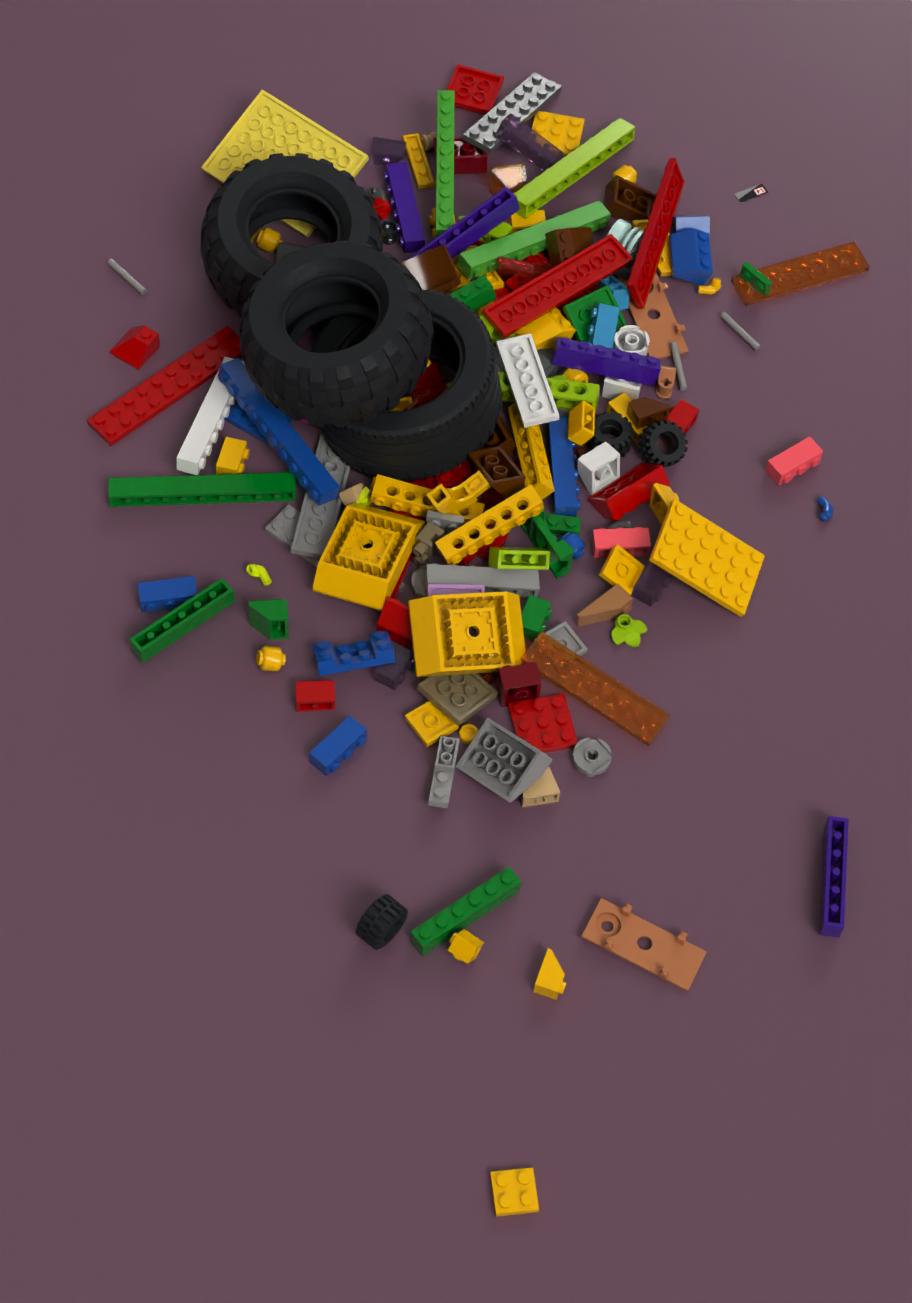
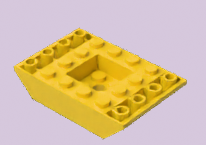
[313,502,425,611]
[408,592,527,677]

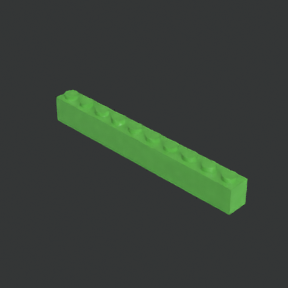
[435,90,455,238]
[457,201,611,280]

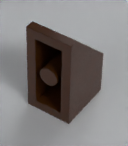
[627,397,671,429]

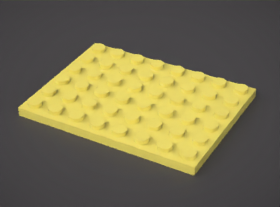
[201,89,369,238]

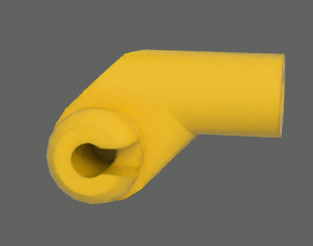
[698,278,721,295]

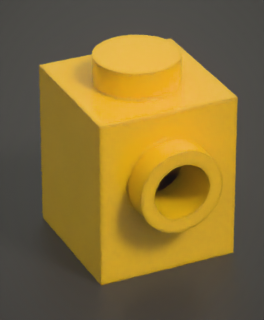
[448,929,484,964]

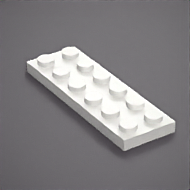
[496,333,559,428]

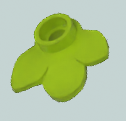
[612,614,648,648]

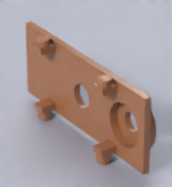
[618,273,689,359]
[581,898,707,992]

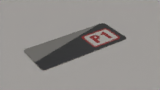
[735,184,768,203]

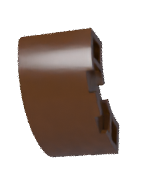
[401,245,461,293]

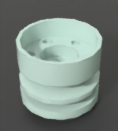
[607,219,644,264]

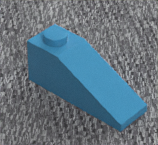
[595,274,629,311]

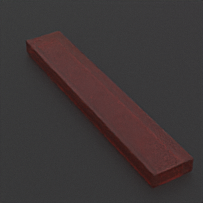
[496,256,598,292]

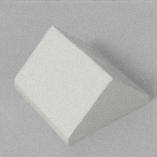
[602,376,642,400]

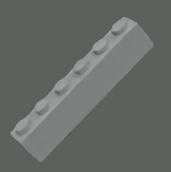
[424,563,540,599]

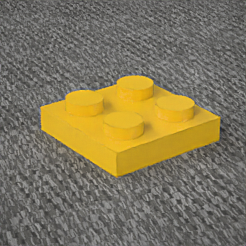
[599,544,645,595]
[405,701,459,747]
[490,1167,539,1217]

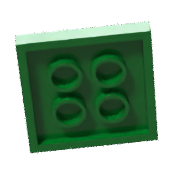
[562,285,627,342]

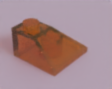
[489,163,527,195]

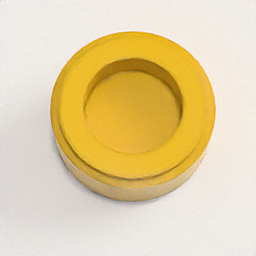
[459,724,478,744]

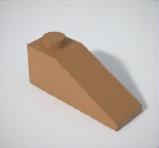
[575,583,633,627]

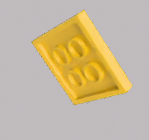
[527,111,585,158]

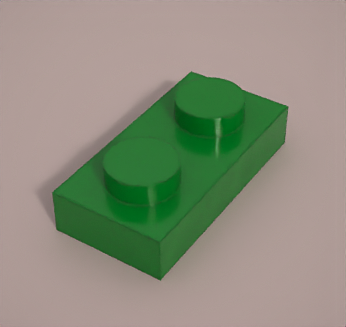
[740,262,772,297]
[544,513,581,536]

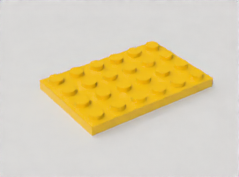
[649,499,765,617]

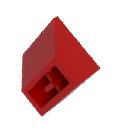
[376,597,413,649]

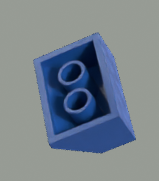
[669,229,713,285]

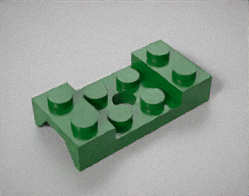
[520,505,574,579]

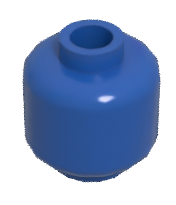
[558,532,585,560]

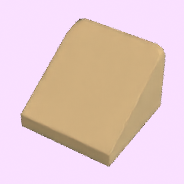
[339,483,363,506]

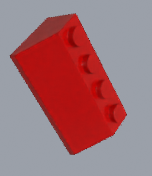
[587,463,670,521]

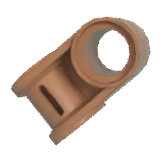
[656,365,676,400]

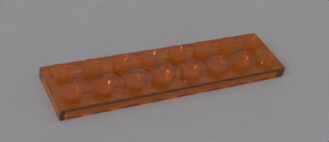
[731,241,870,306]
[521,631,670,746]

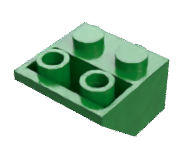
[248,598,289,640]

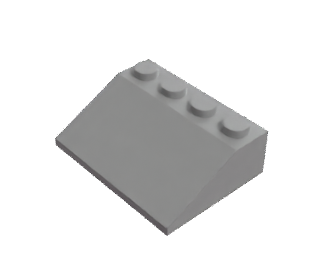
[455,718,553,803]

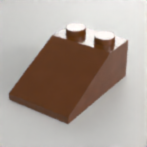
[603,175,656,221]
[545,227,594,268]
[468,416,517,470]

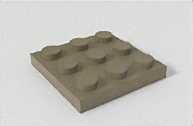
[417,674,499,726]

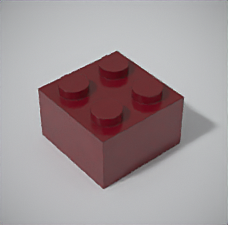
[496,662,542,707]

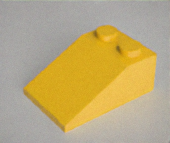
[514,308,576,350]

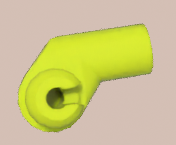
[246,564,272,586]

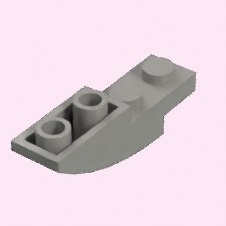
[428,736,460,809]

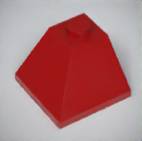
[109,325,160,370]

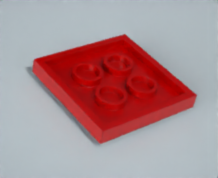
[447,64,504,115]
[508,693,578,753]

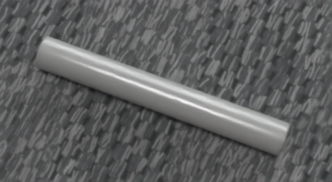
[107,258,147,295]
[720,312,760,351]
[670,342,687,391]

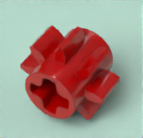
[373,197,392,220]

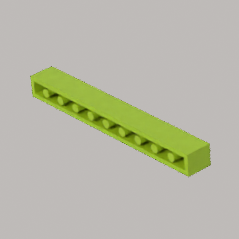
[513,118,635,219]

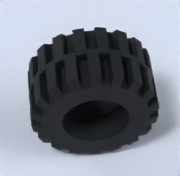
[586,412,634,457]
[637,420,688,468]
[355,894,408,950]

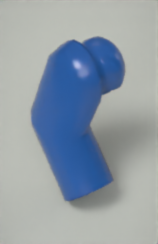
[817,496,833,521]

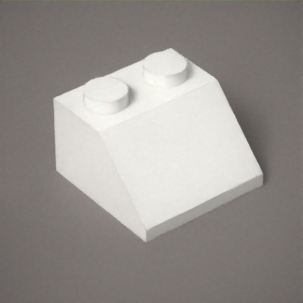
[578,442,620,495]

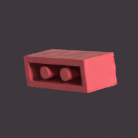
[765,436,823,486]
[591,527,651,558]

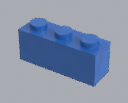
[137,576,197,612]
[309,716,367,776]

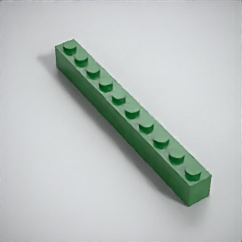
[108,472,296,507]

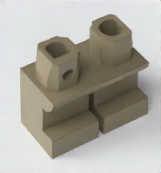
[413,521,444,567]

